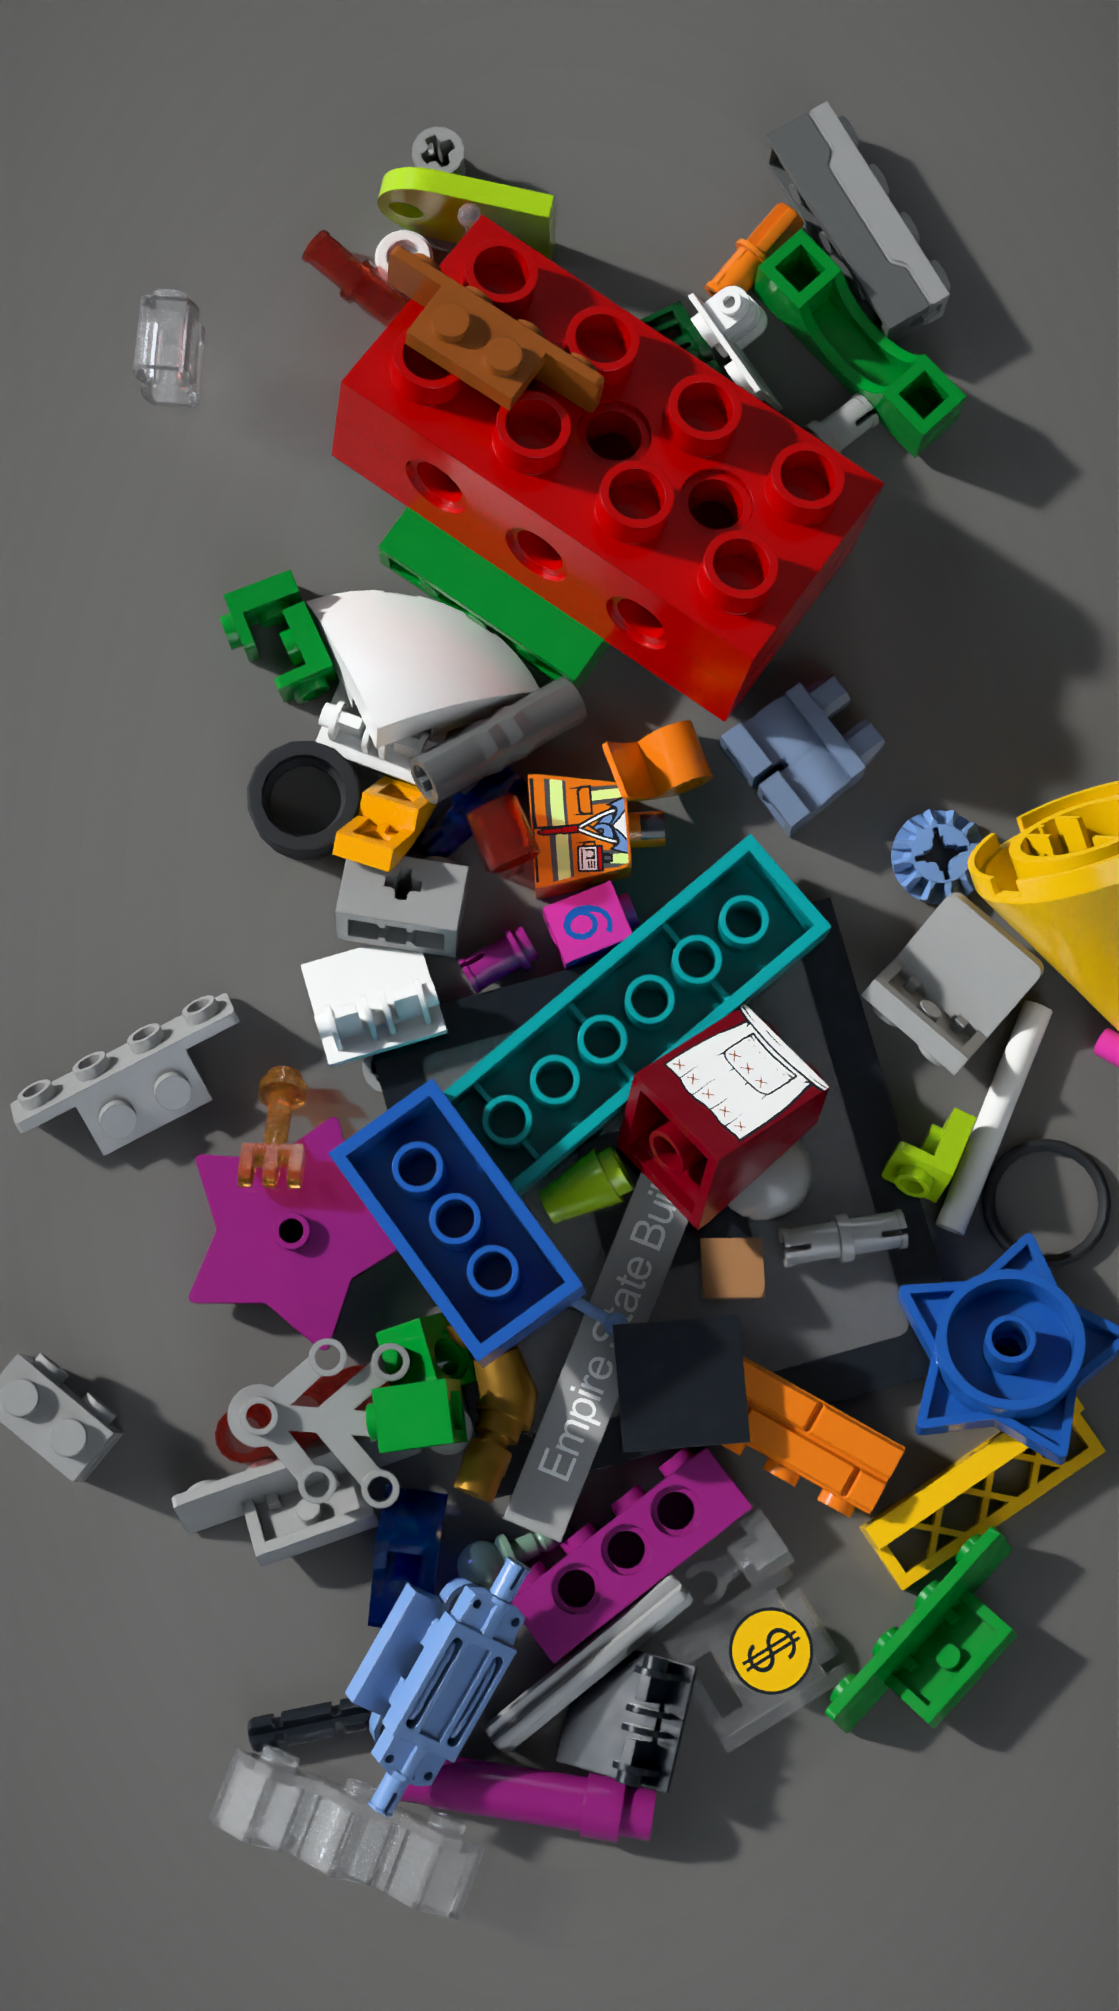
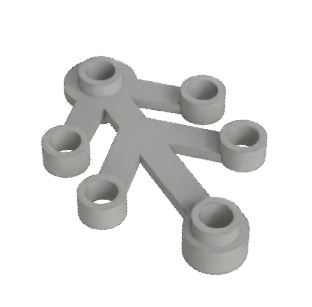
[227,1338,473,1508]

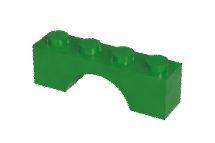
[753,228,967,458]

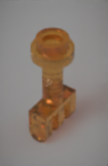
[238,1066,307,1189]

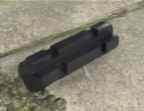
[247,1698,371,1752]

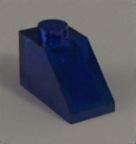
[368,1485,448,1628]

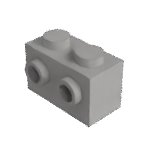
[0,1352,124,1482]

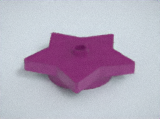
[188,1117,398,1351]

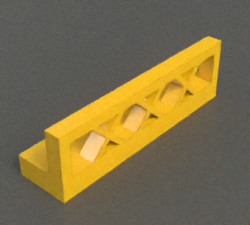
[859,1396,1106,1590]

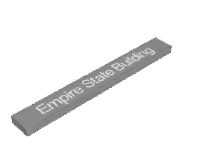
[503,1172,688,1542]

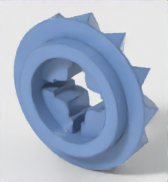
[891,809,983,905]

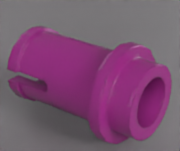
[458,926,539,994]

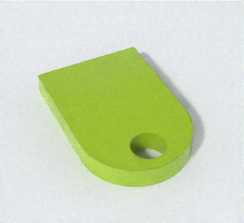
[377,167,556,260]

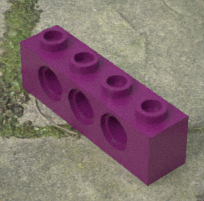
[512,1447,752,1664]

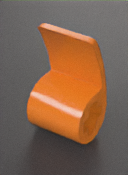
[602,720,713,801]

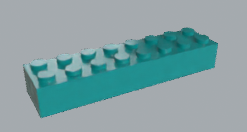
[443,833,832,1197]

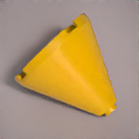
[967,781,1119,1031]

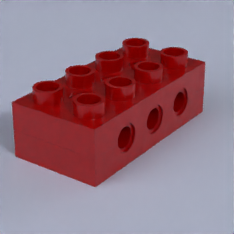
[331,215,885,722]

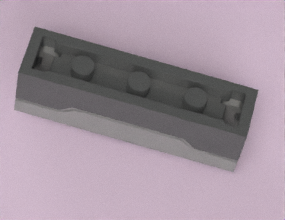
[763,101,950,343]

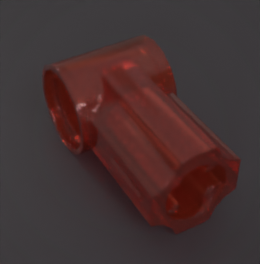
[466,795,541,879]

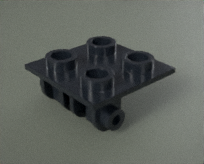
[556,1637,698,1793]

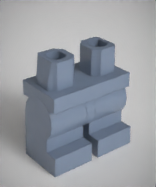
[720,674,885,838]

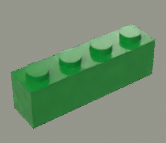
[378,507,610,690]

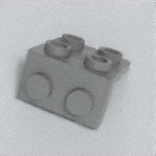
[861,892,1044,1076]

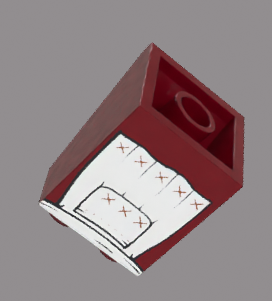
[616,1004,829,1230]

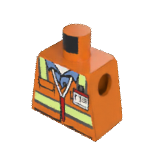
[528,774,666,899]

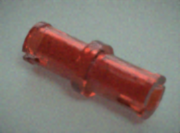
[302,230,409,328]

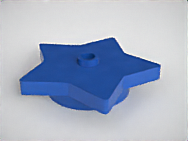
[897,1233,1119,1465]

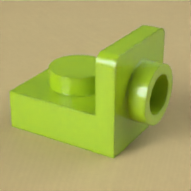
[881,1107,977,1203]

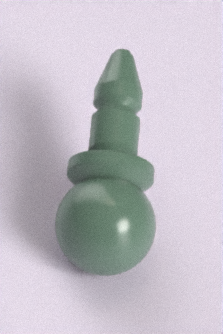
[457,1526,571,1589]

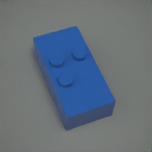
[328,1078,586,1368]

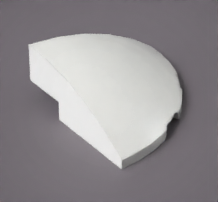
[306,590,540,749]

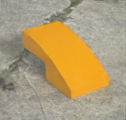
[332,776,437,872]

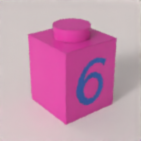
[543,880,640,970]

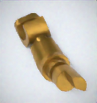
[445,1325,538,1503]

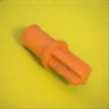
[704,202,804,297]

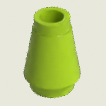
[538,1146,635,1224]

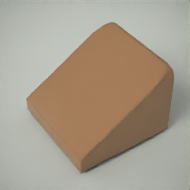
[700,1237,765,1300]

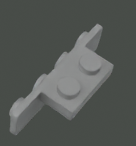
[10,993,240,1156]
[171,1435,421,1567]

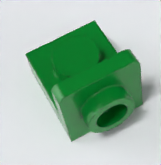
[219,569,302,662]
[274,601,338,703]

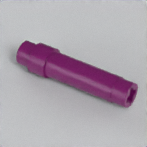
[400,1756,657,1843]

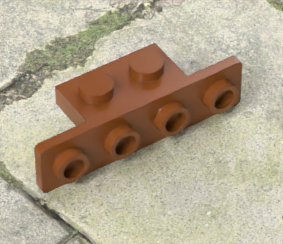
[387,245,605,413]

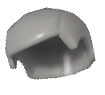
[728,1140,814,1220]

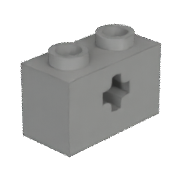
[335,856,469,958]

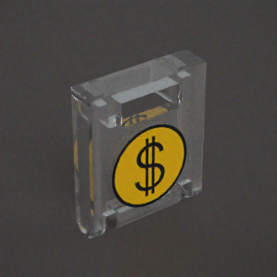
[659,1565,852,1753]

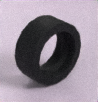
[247,741,362,860]

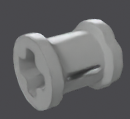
[412,126,466,176]

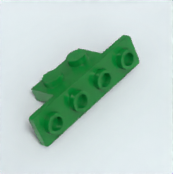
[825,1526,1018,1733]

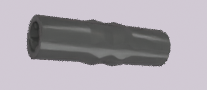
[409,677,587,804]

